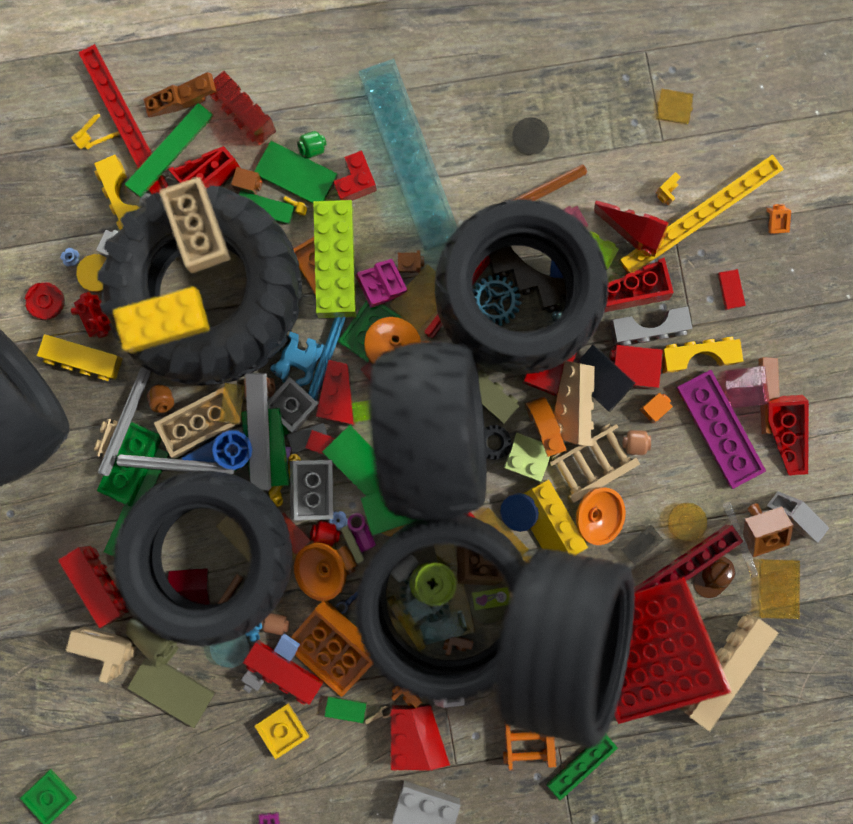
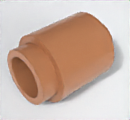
[261,613,290,636]

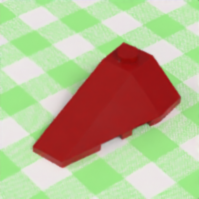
[768,395,809,475]

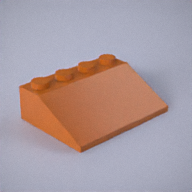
[290,601,374,697]

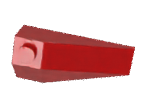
[594,200,669,257]

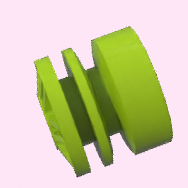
[409,563,456,606]

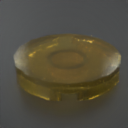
[667,503,707,541]

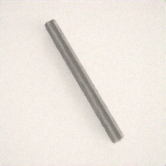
[98,367,151,476]
[117,455,234,474]

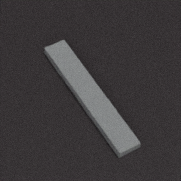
[246,373,271,490]

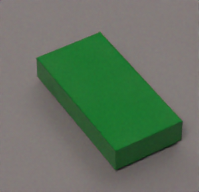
[325,696,367,723]

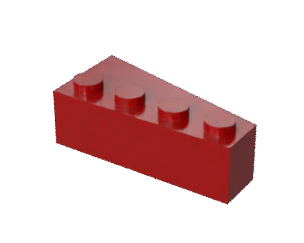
[604,257,674,313]

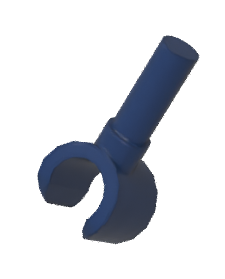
[336,591,358,613]

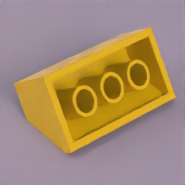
[522,479,588,555]

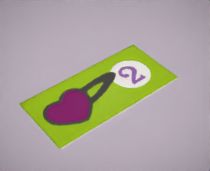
[472,587,510,610]

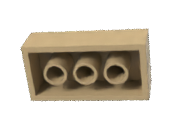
[160,177,230,273]
[154,387,243,458]

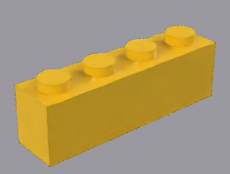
[37,334,123,381]

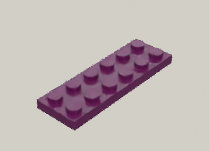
[676,370,766,489]

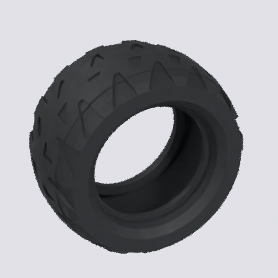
[434,199,608,375]
[0,329,70,487]
[369,342,487,520]
[114,471,293,646]

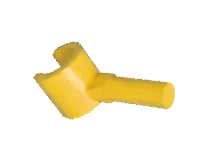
[283,196,307,216]

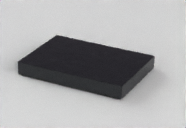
[577,345,636,412]

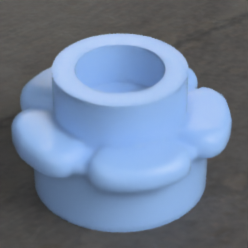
[61,248,80,267]
[329,511,348,530]

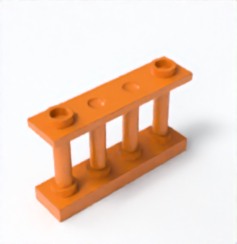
[503,723,556,770]

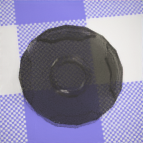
[512,117,549,155]

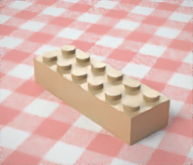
[681,614,778,731]

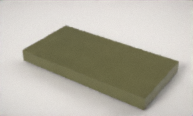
[127,657,215,728]

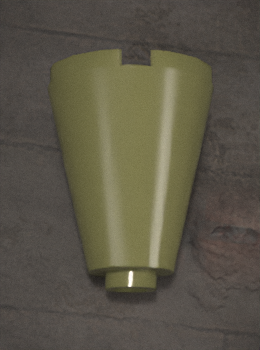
[126,619,179,669]

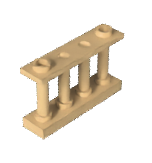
[548,423,640,503]

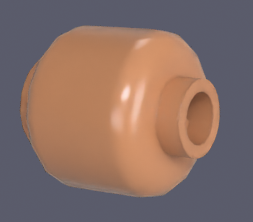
[622,430,651,455]

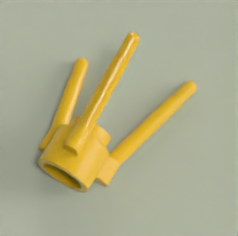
[71,114,120,150]

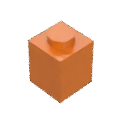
[639,393,673,423]

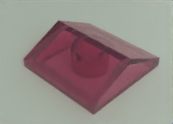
[726,365,770,409]

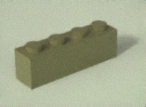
[477,369,519,425]

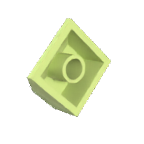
[503,433,550,482]

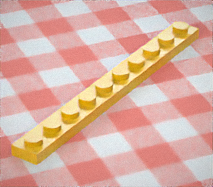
[619,155,784,274]

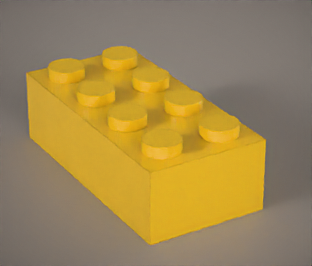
[113,287,210,353]

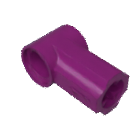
[348,513,376,552]

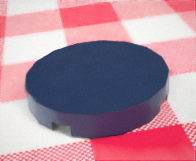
[500,493,539,532]

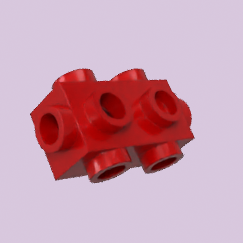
[71,292,111,338]

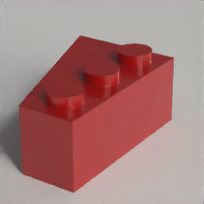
[168,146,240,188]
[316,360,355,426]

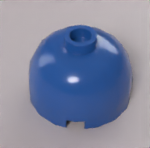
[212,430,252,470]

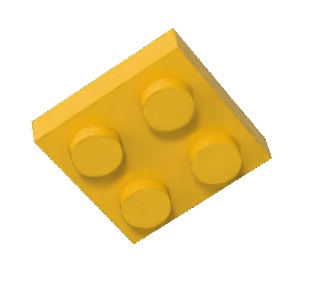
[255,703,309,760]

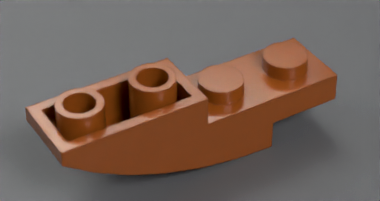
[144,72,216,117]

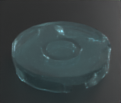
[210,635,250,668]

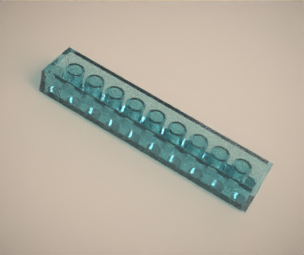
[358,59,458,251]

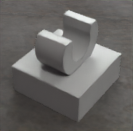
[242,670,265,693]

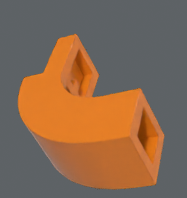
[524,397,566,457]

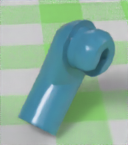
[246,623,262,642]

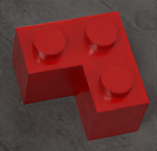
[333,150,377,201]

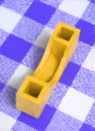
[94,155,140,230]
[662,337,744,373]

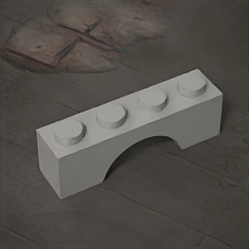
[610,307,693,346]

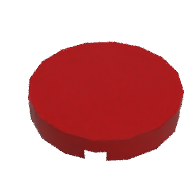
[25,282,65,320]

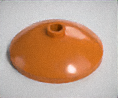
[364,317,421,365]
[576,487,626,545]
[294,543,346,601]

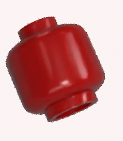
[310,521,340,547]

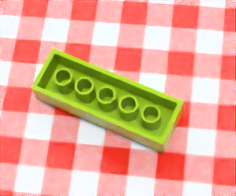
[313,200,356,319]

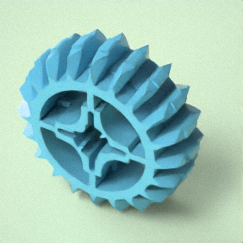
[473,275,521,326]

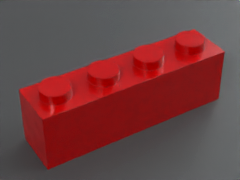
[243,640,324,705]

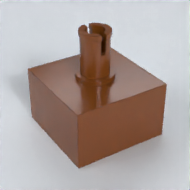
[743,504,793,557]

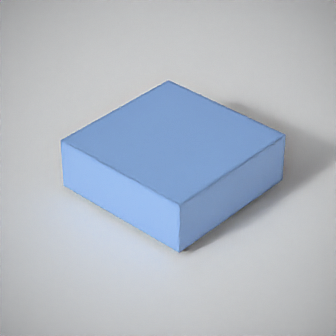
[274,634,300,661]

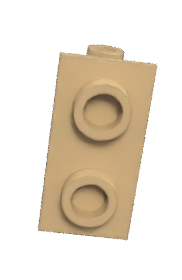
[94,418,118,457]

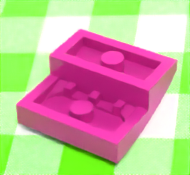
[356,259,407,308]

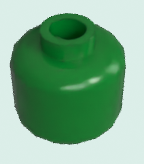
[297,131,327,159]

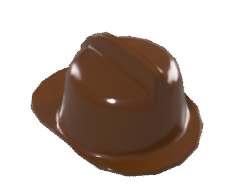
[694,556,735,598]

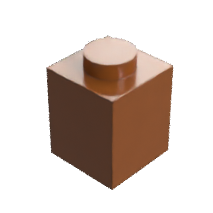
[231,167,263,195]

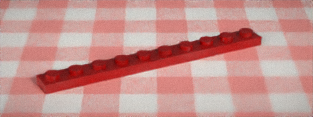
[78,44,170,194]

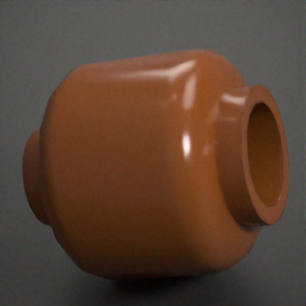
[147,385,174,413]

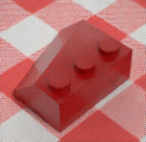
[391,705,450,770]

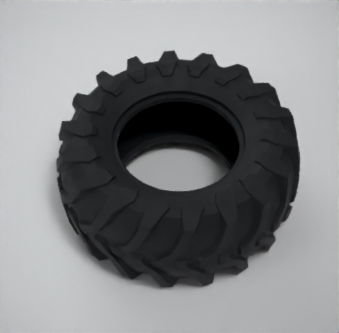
[97,185,302,386]

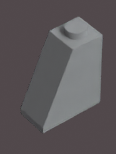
[767,491,829,543]

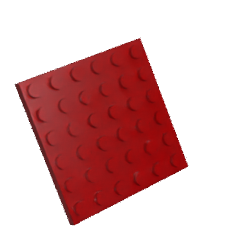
[614,577,731,724]

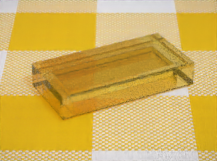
[219,383,244,425]

